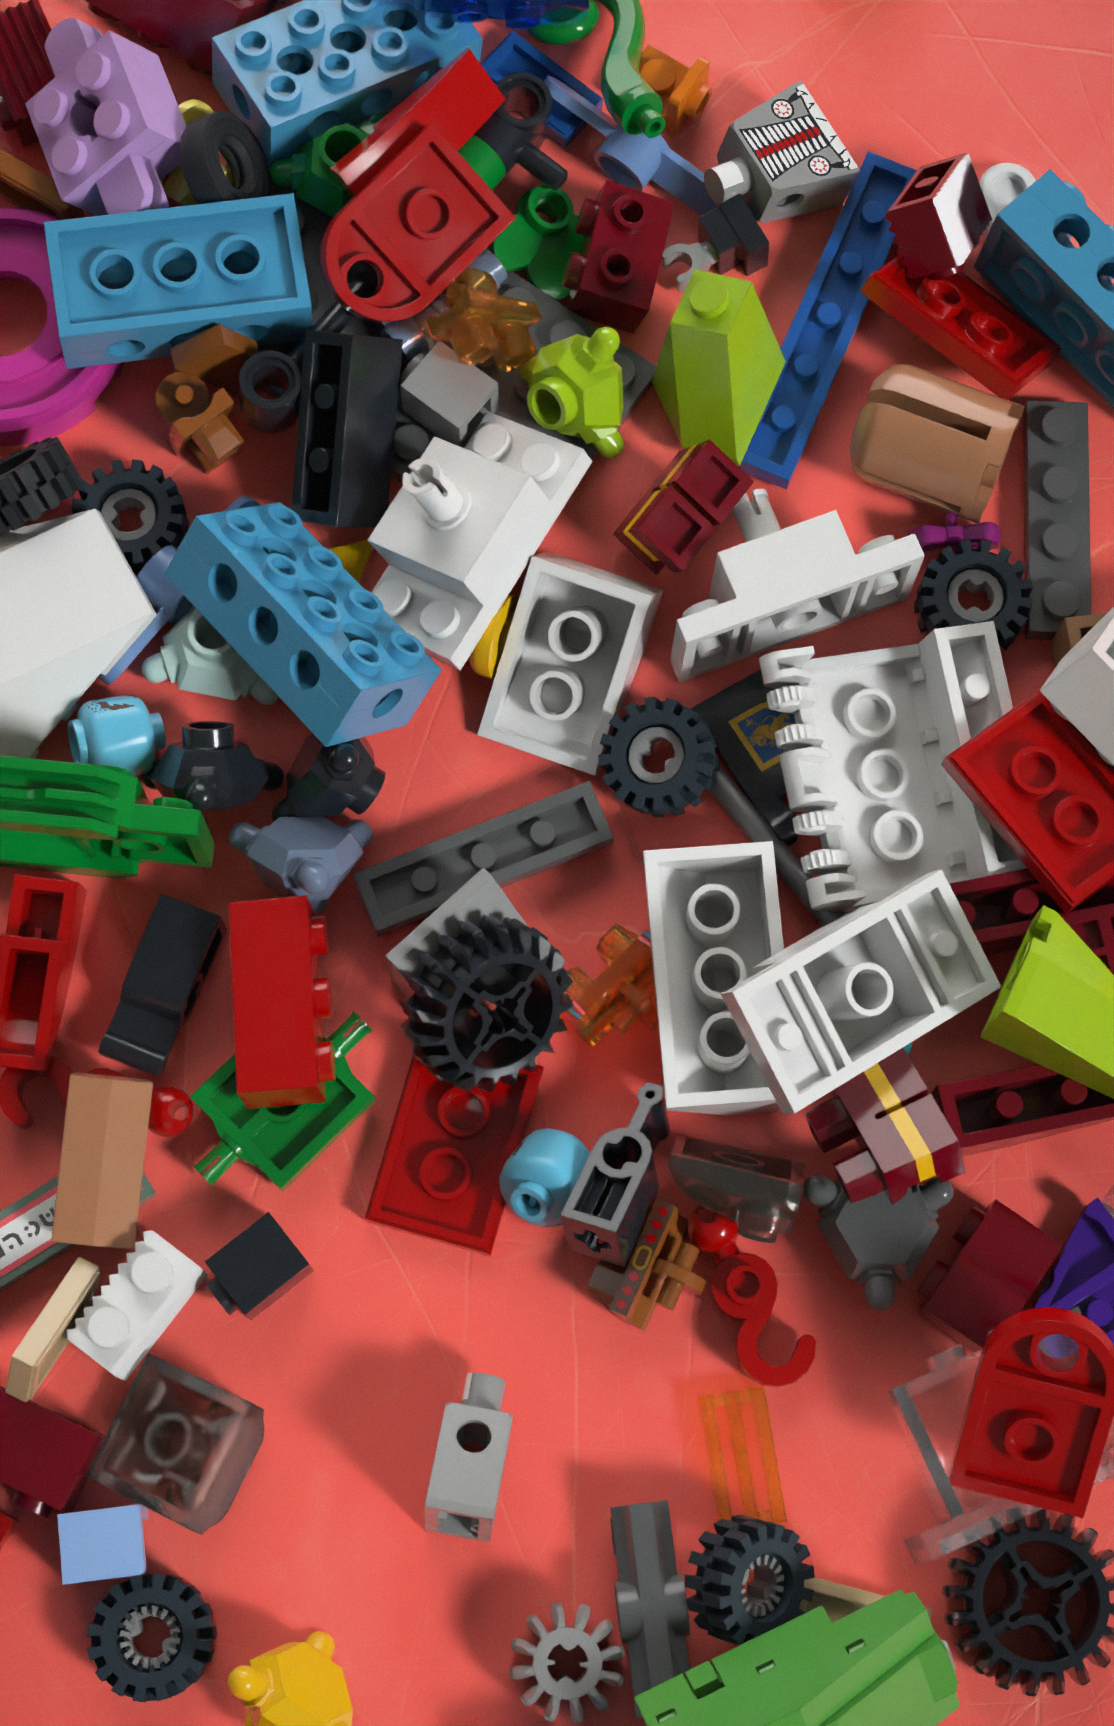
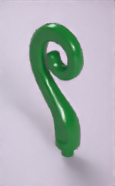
[519,0,666,138]

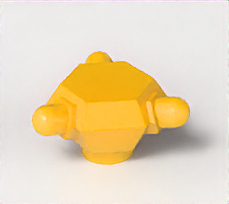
[228,1631,353,1726]

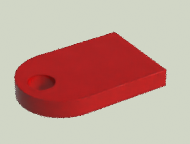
[320,123,516,322]
[948,1307,1114,1518]

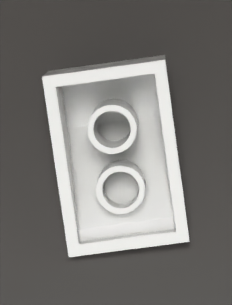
[477,551,663,776]

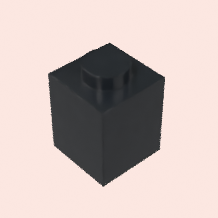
[205,1212,314,1320]

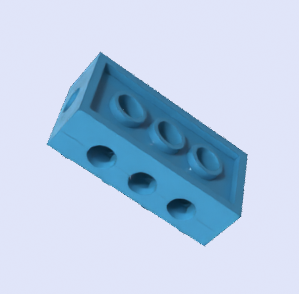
[212,0,483,171]
[973,169,1114,409]
[44,193,312,369]
[164,502,442,747]

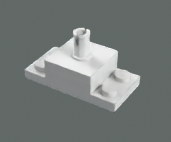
[368,411,592,670]
[670,489,925,683]
[721,869,1001,1115]

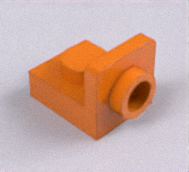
[639,44,712,135]

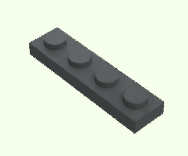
[1023,400,1091,640]
[353,781,614,937]

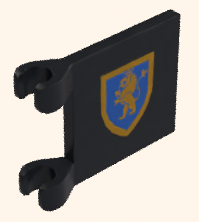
[690,669,798,847]

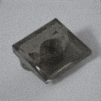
[668,1133,805,1243]
[85,1353,265,1535]

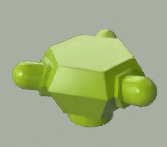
[519,327,624,458]

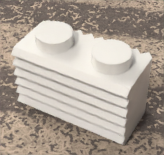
[66,1230,208,1381]

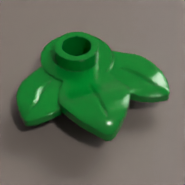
[492,185,584,302]

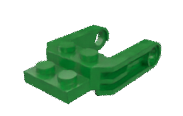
[0,755,215,879]

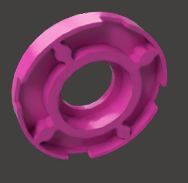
[0,208,125,446]

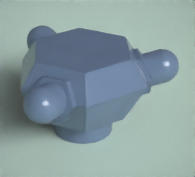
[229,816,373,913]

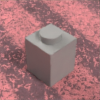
[400,340,499,448]

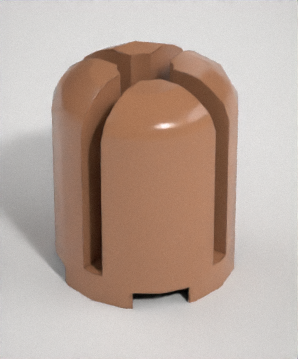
[850,364,1025,523]

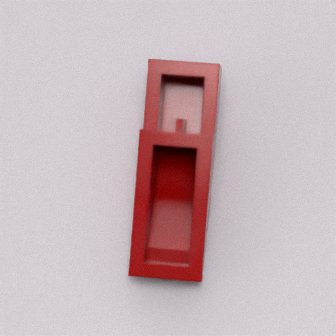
[330,48,506,198]
[0,874,87,1072]

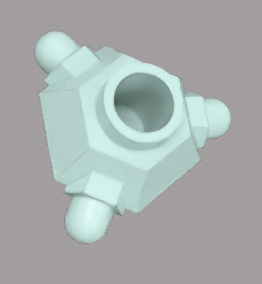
[142,605,279,705]

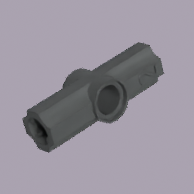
[610,1500,691,1718]

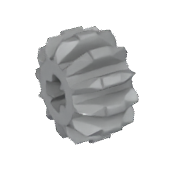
[509,1603,625,1723]

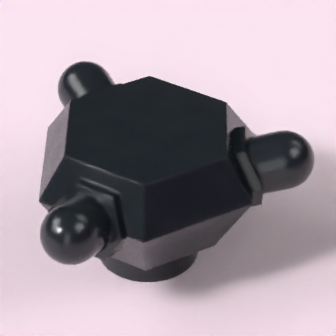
[141,721,284,811]
[272,733,386,822]

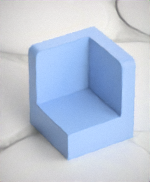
[57,1504,149,1585]

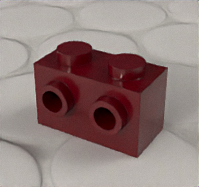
[562,180,675,334]

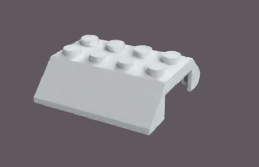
[759,621,1027,911]

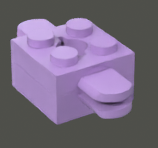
[25,18,186,216]

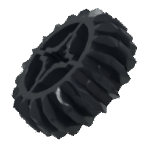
[399,915,575,1093]
[942,1507,1114,1697]

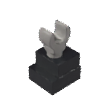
[662,194,769,292]

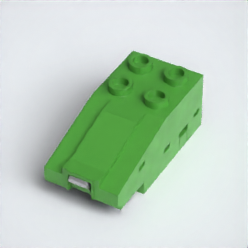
[634,1589,960,1726]

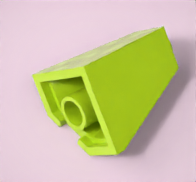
[652,269,786,466]
[980,905,1114,1099]

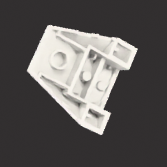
[0,509,157,759]

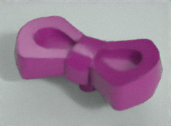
[907,513,1001,552]

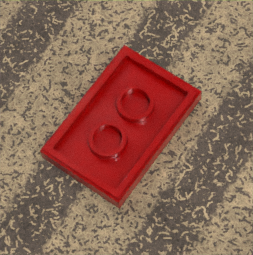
[860,255,1061,400]
[941,690,1114,914]
[364,1055,544,1257]

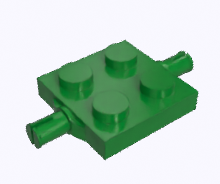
[190,1011,376,1192]

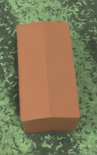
[51,1072,153,1249]

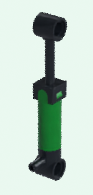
[239,72,568,433]

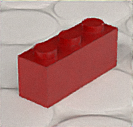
[229,895,336,1109]

